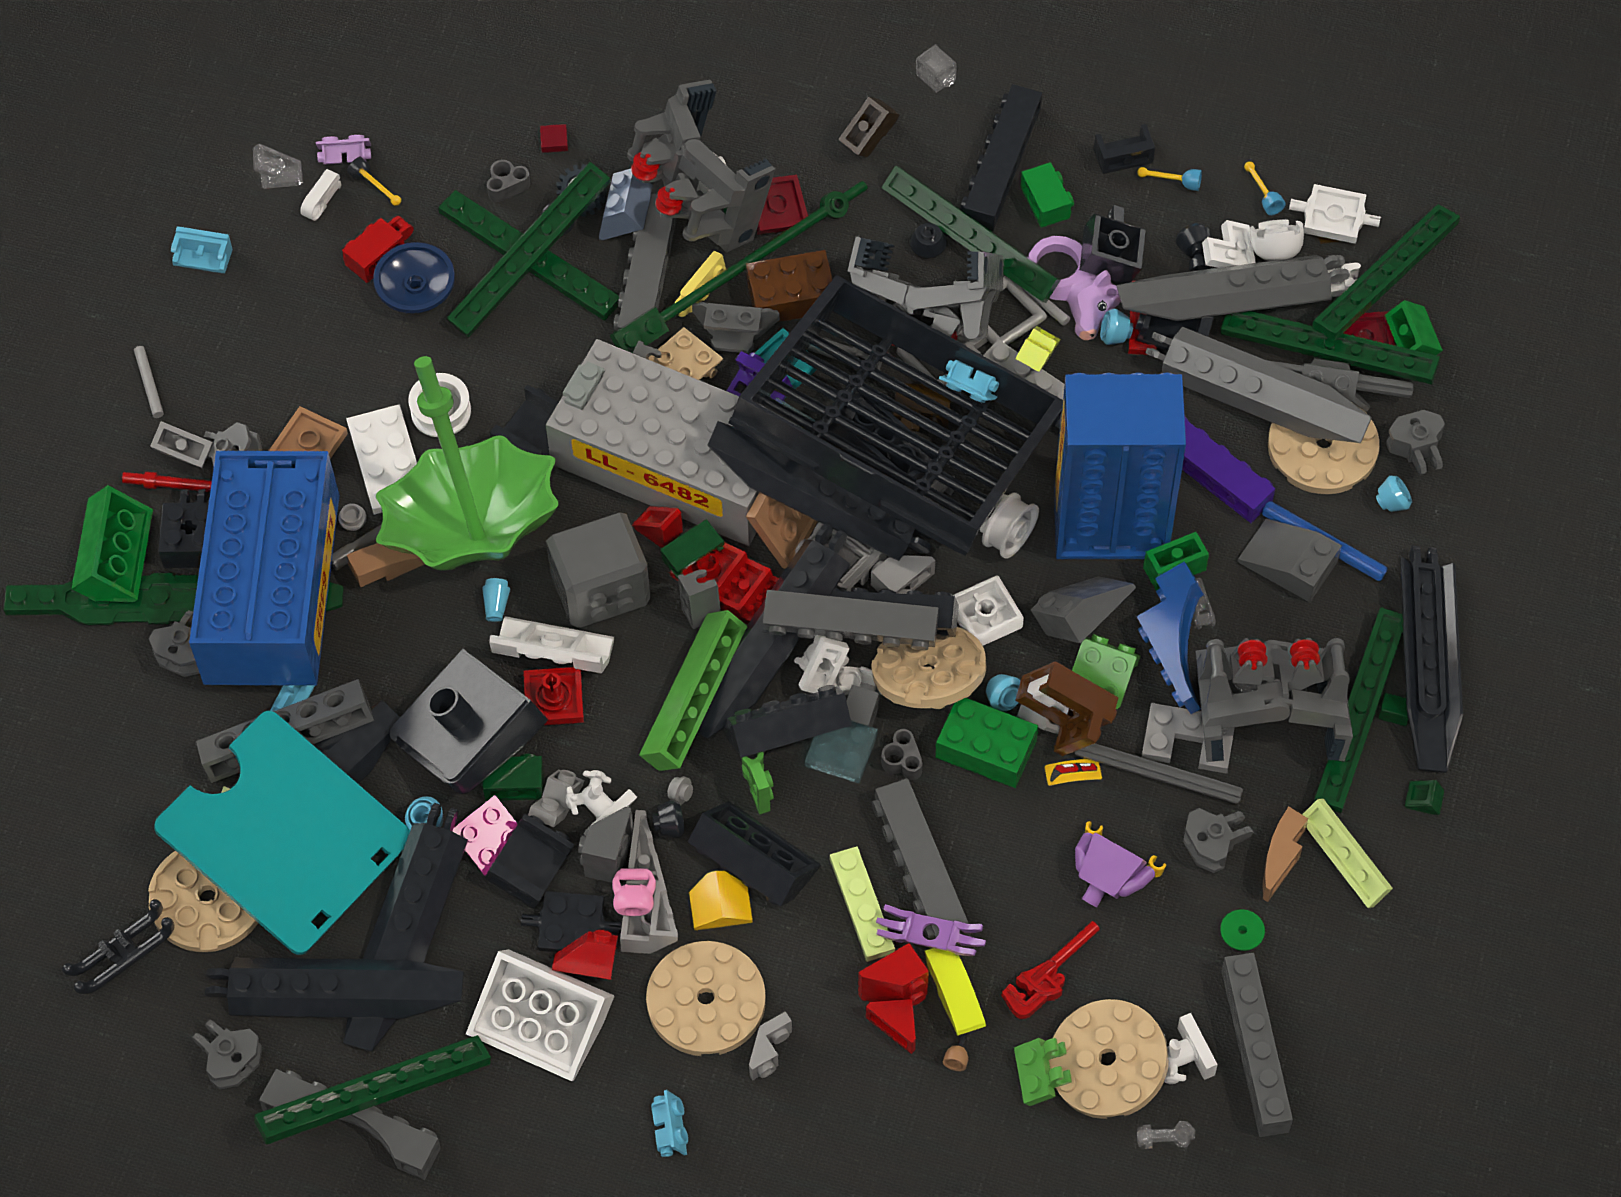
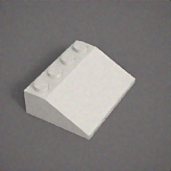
[466,949,614,1081]

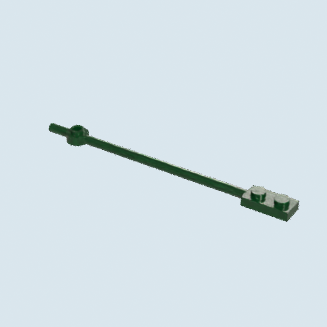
[610,181,868,353]

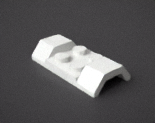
[489,616,614,673]

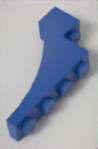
[1137,561,1204,714]

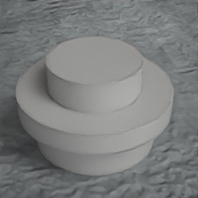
[338,504,367,531]
[667,776,693,805]

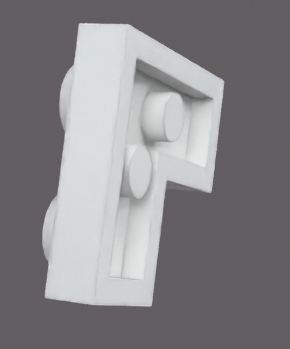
[1202,220,1256,268]

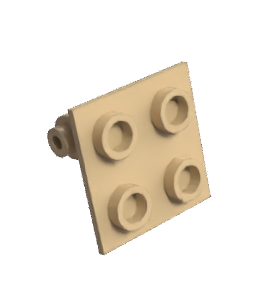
[649,327,723,380]

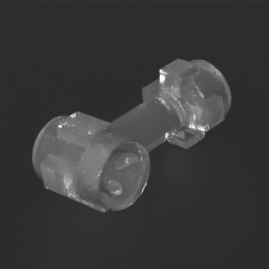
[1137,1121,1195,1149]

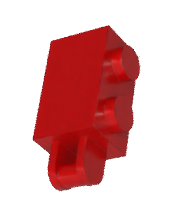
[342,216,414,283]

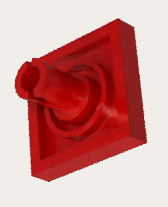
[524,667,584,725]

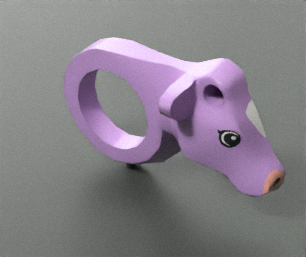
[1028,236,1121,340]

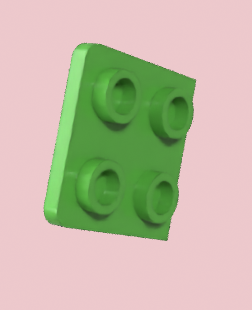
[1072,634,1141,709]

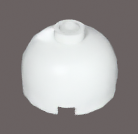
[1250,220,1304,261]

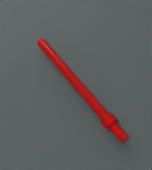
[122,471,212,492]

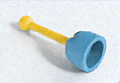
[1244,161,1286,215]
[1137,167,1202,191]

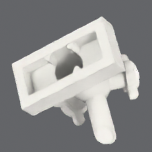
[794,635,849,693]
[565,770,637,836]
[1164,1013,1217,1084]

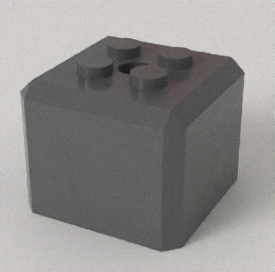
[546,513,650,628]

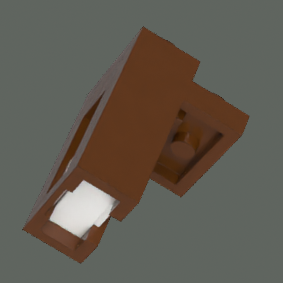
[1015,661,1119,756]

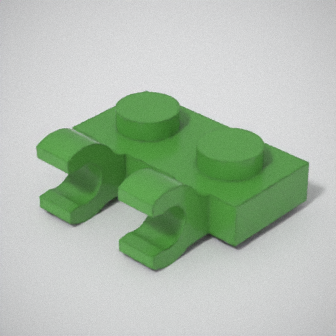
[742,751,774,815]
[1014,1038,1072,1106]

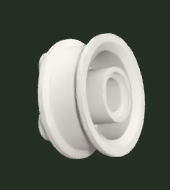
[409,373,471,437]
[980,493,1039,558]

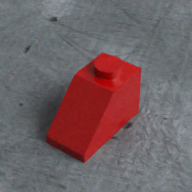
[552,930,618,980]

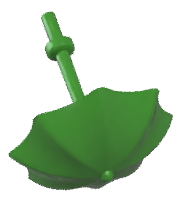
[376,356,558,571]

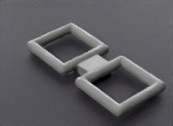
[896,276,1047,385]

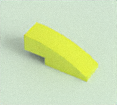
[1015,326,1061,372]
[925,948,986,1035]

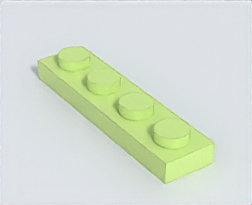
[1302,799,1393,908]
[830,846,895,962]

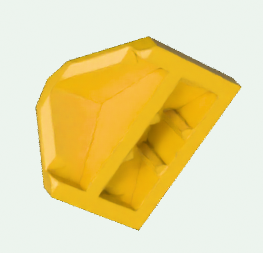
[689,871,753,930]

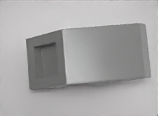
[528,770,584,827]
[749,1011,792,1080]

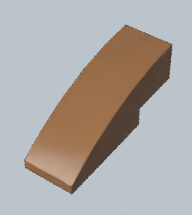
[346,543,425,587]
[1263,807,1308,902]

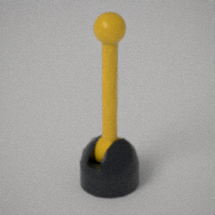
[347,156,401,206]

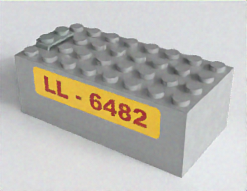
[546,339,796,546]

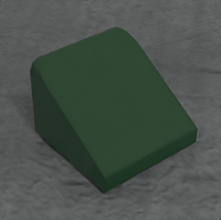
[1379,693,1409,726]
[1405,780,1444,815]

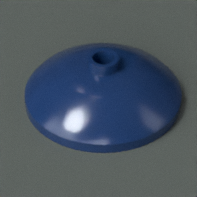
[374,242,455,313]

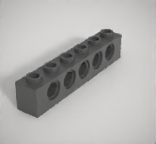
[196,679,374,783]

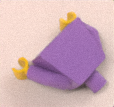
[1075,821,1166,908]

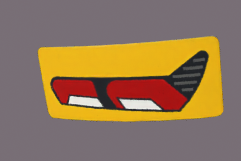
[1045,759,1102,786]

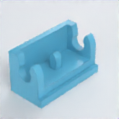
[171,226,233,274]

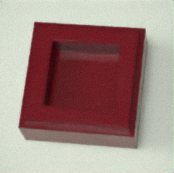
[540,124,568,153]

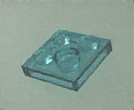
[805,721,878,783]

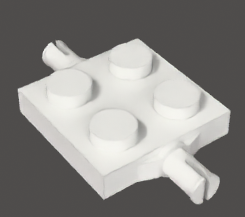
[1289,184,1381,244]

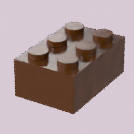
[746,250,834,322]

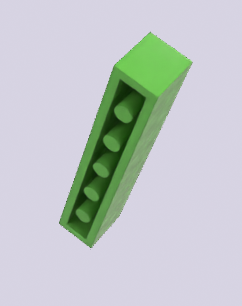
[639,610,747,771]

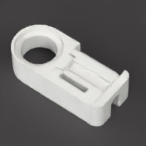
[301,169,341,221]

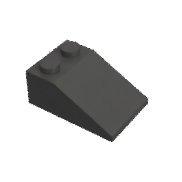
[1237,519,1342,603]
[1031,576,1136,643]

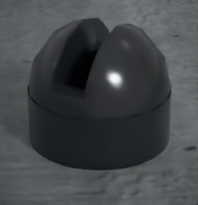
[1189,253,1211,272]

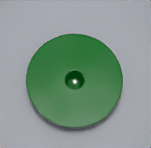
[1220,909,1265,951]

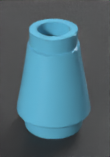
[482,578,510,622]

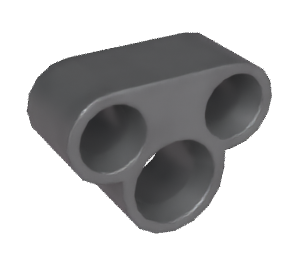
[487,160,530,202]
[881,729,922,780]

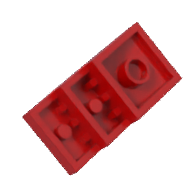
[669,542,779,624]

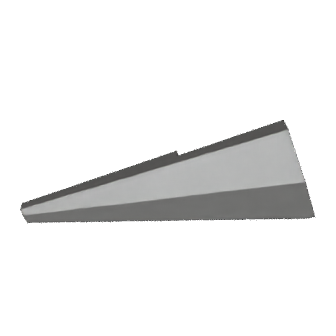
[620,810,678,954]

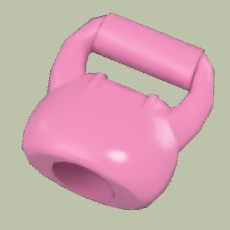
[612,868,656,916]

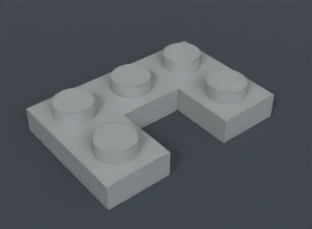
[1142,703,1235,773]

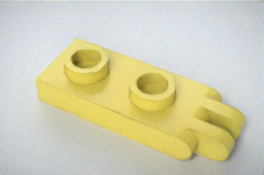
[675,251,726,317]

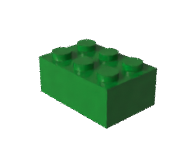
[935,698,1038,788]

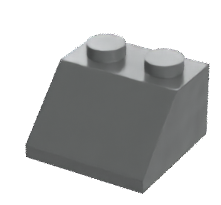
[578,807,633,883]

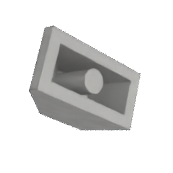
[150,421,213,468]
[871,555,935,594]

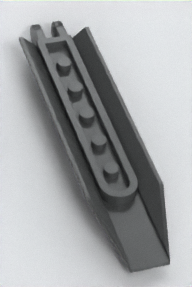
[1116,255,1350,321]
[1145,327,1372,443]

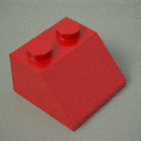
[858,943,929,1006]

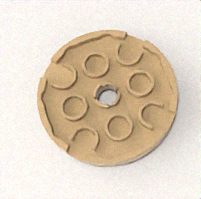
[1268,402,1379,494]
[872,627,987,709]
[148,851,258,952]
[646,941,765,1056]
[1049,999,1169,1119]

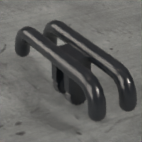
[62,899,175,994]

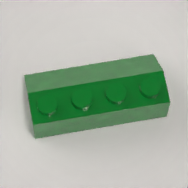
[72,485,153,602]

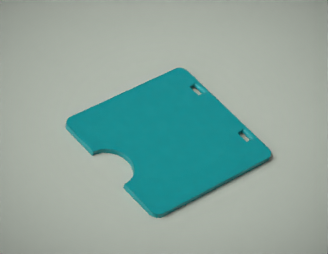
[154,711,410,955]

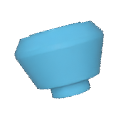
[1100,308,1133,345]
[1376,476,1412,512]
[986,674,1020,711]
[405,797,443,830]

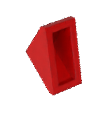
[632,506,683,548]
[866,999,916,1054]

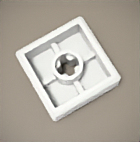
[952,576,1024,646]

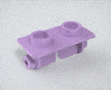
[316,135,371,165]

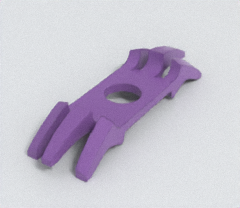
[876,904,986,956]

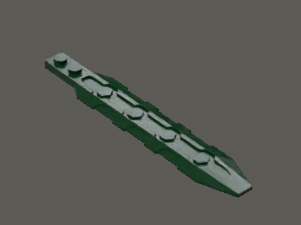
[4,573,344,625]

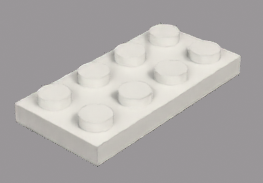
[346,404,417,515]

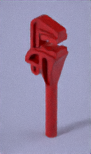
[1001,921,1100,1019]

